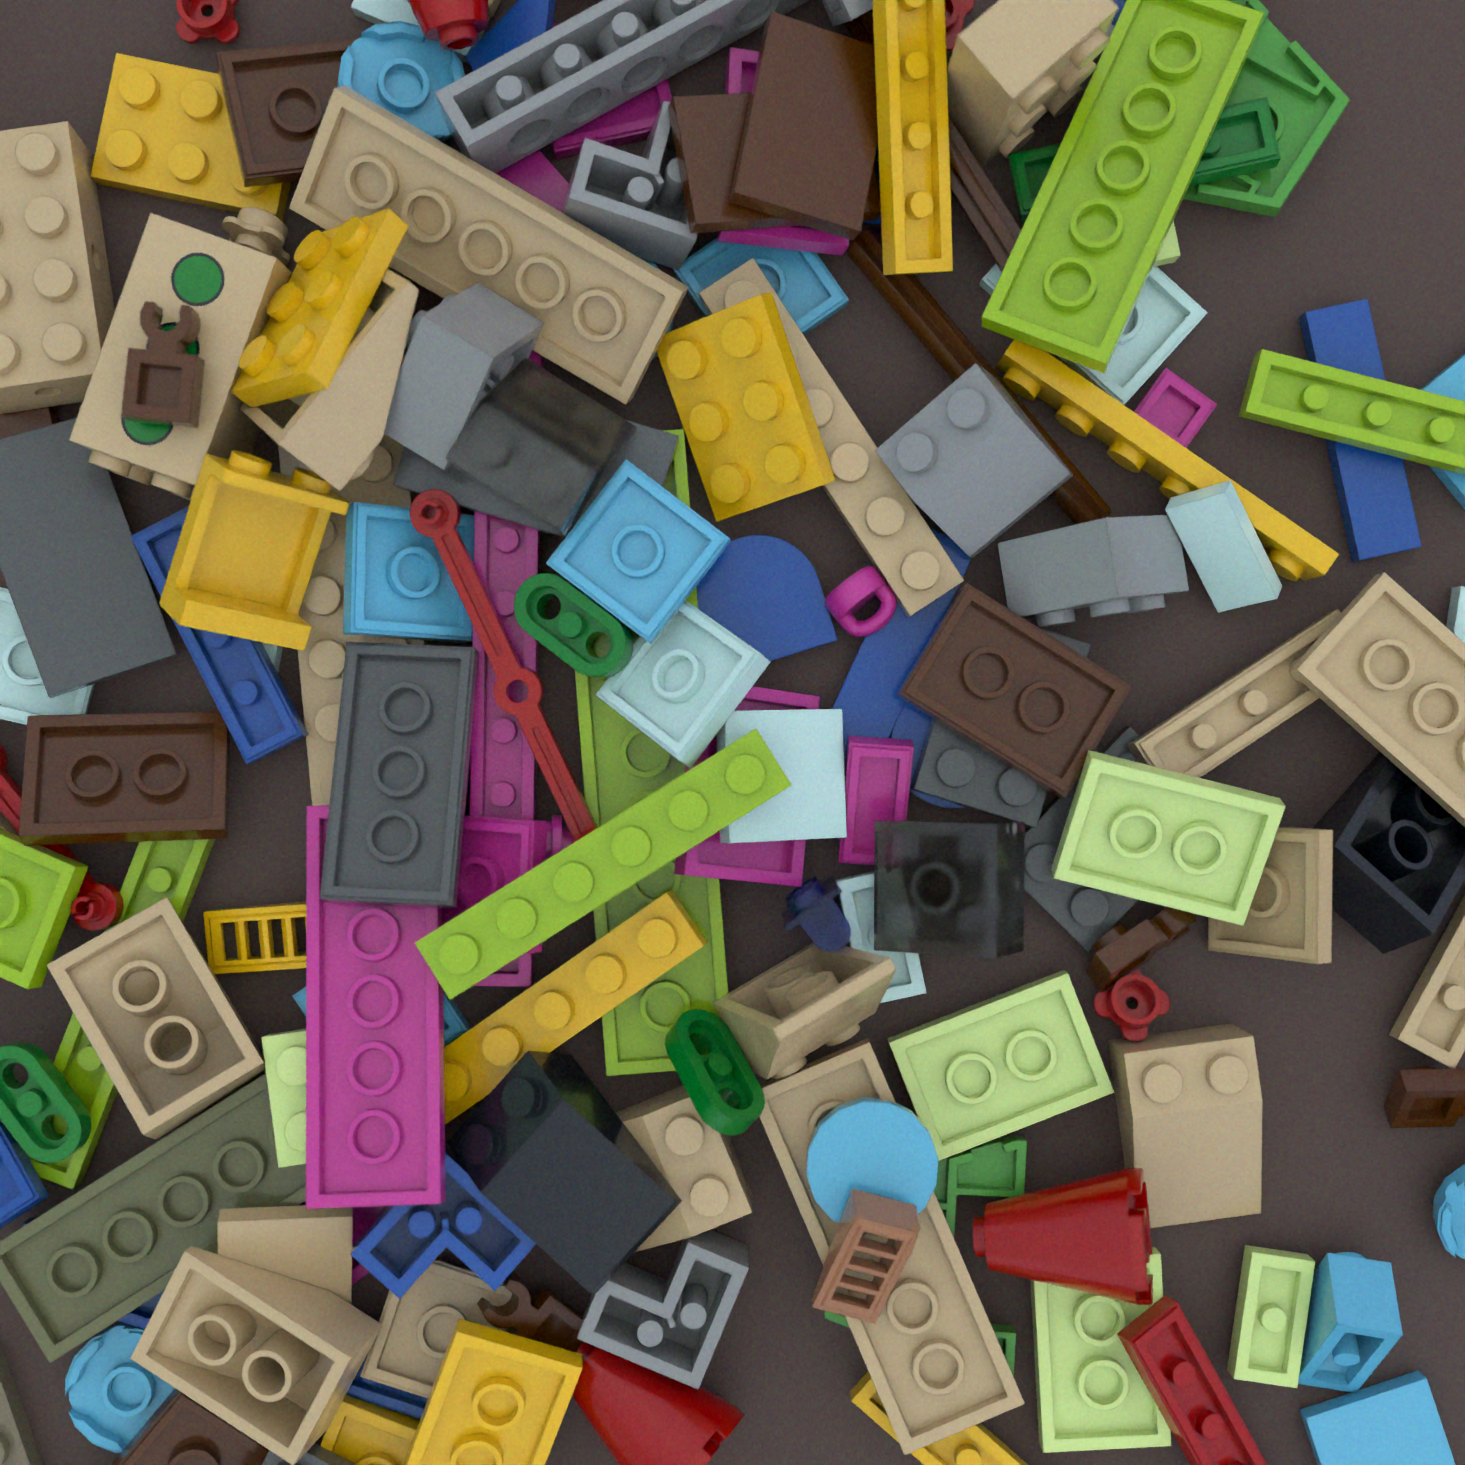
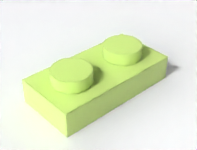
[261,1029,306,1168]
[1227,1245,1316,1388]

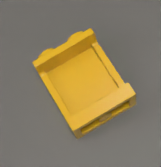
[159,450,350,651]

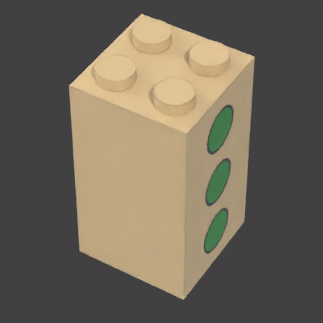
[69,213,292,501]

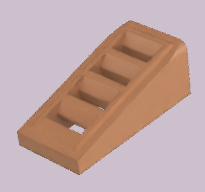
[811,1189,920,1324]

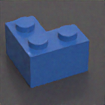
[351,1149,536,1299]

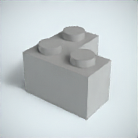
[562,101,698,270]
[384,283,544,470]
[998,515,1189,628]
[577,1230,749,1389]

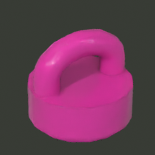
[824,565,897,637]

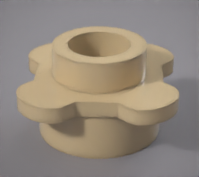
[222,207,290,266]

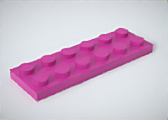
[306,805,446,1209]

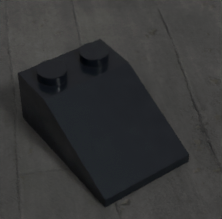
[1313,752,1465,954]
[446,1051,682,1293]

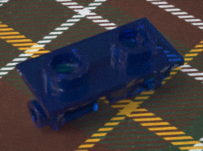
[781,876,851,952]

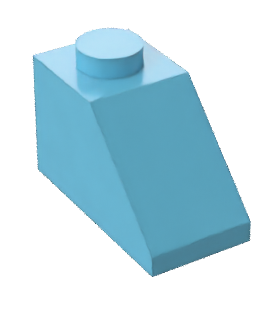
[1298,1252,1403,1393]

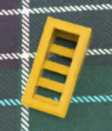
[203,901,306,974]

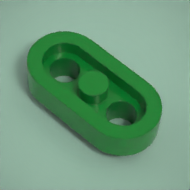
[514,573,633,678]
[665,1009,765,1135]
[0,1041,91,1163]

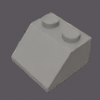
[875,363,1073,558]

